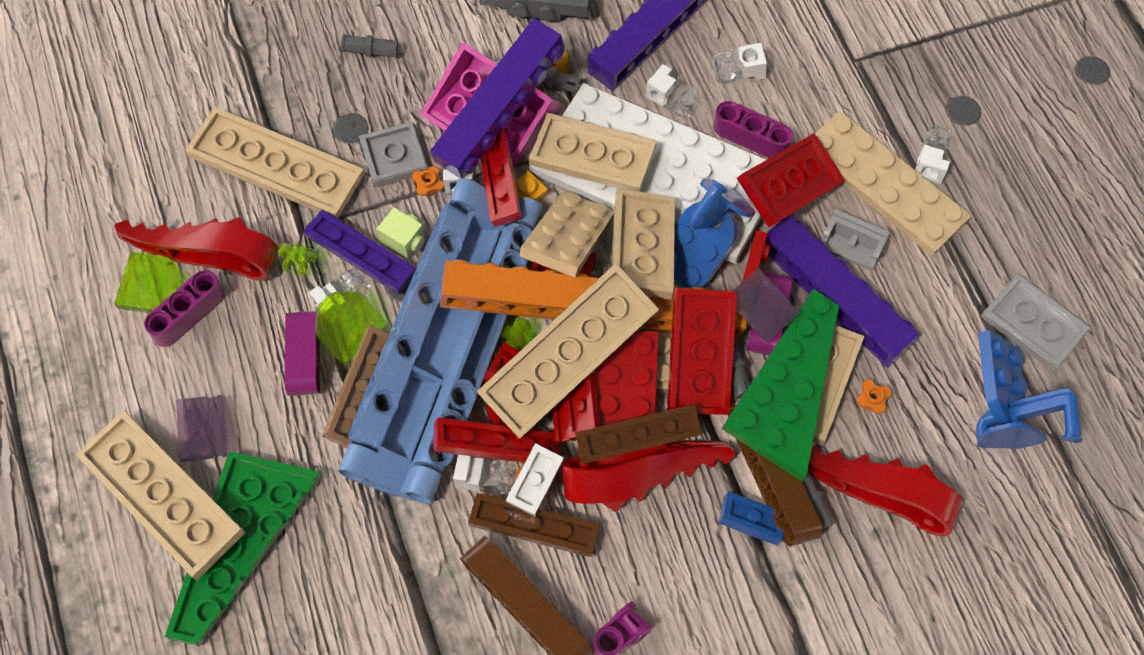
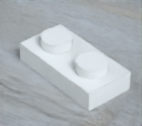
[506,443,564,517]

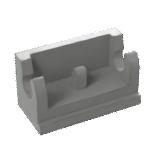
[821,209,890,271]

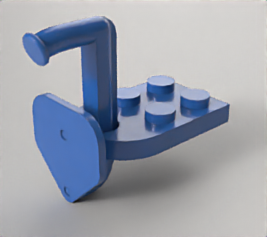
[674,178,756,289]
[976,330,1083,449]

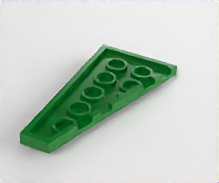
[721,289,839,482]
[164,451,322,647]

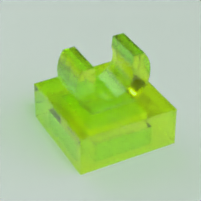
[278,243,318,275]
[499,317,537,351]

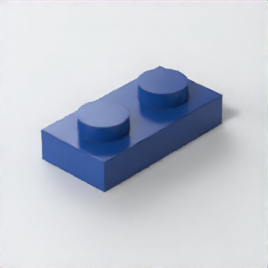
[718,491,784,546]

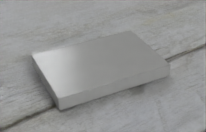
[980,273,1091,372]

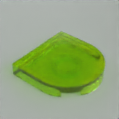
[114,252,184,313]
[315,291,387,364]

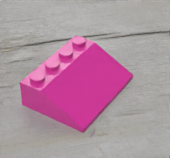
[420,42,562,169]

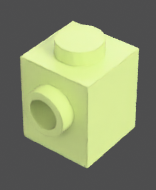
[376,208,425,259]

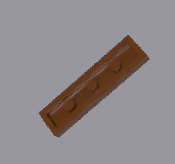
[575,404,702,464]
[468,493,600,557]

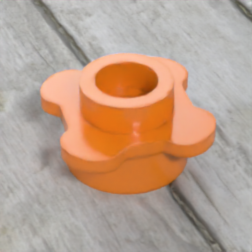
[412,166,444,196]
[856,380,892,414]

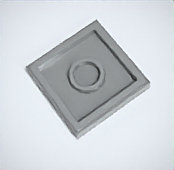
[359,122,428,188]

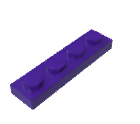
[304,210,416,295]

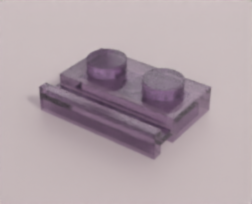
[732,268,800,343]
[176,395,227,462]

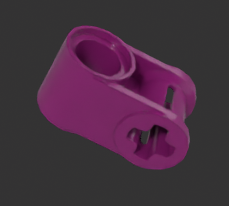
[592,601,655,655]

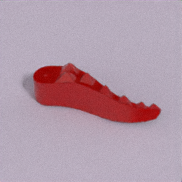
[114,217,278,281]
[562,441,735,512]
[808,445,963,537]

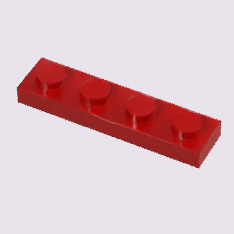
[480,128,522,227]
[434,417,559,463]

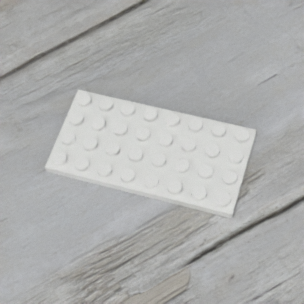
[529,83,766,264]

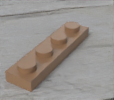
[322,325,389,448]

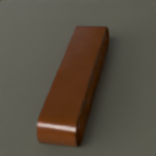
[728,406,822,547]
[460,536,594,655]

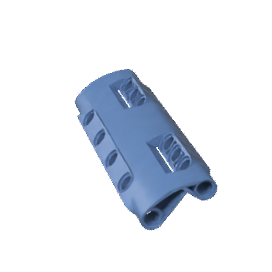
[338,178,543,504]

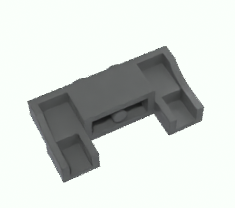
[479,0,591,21]

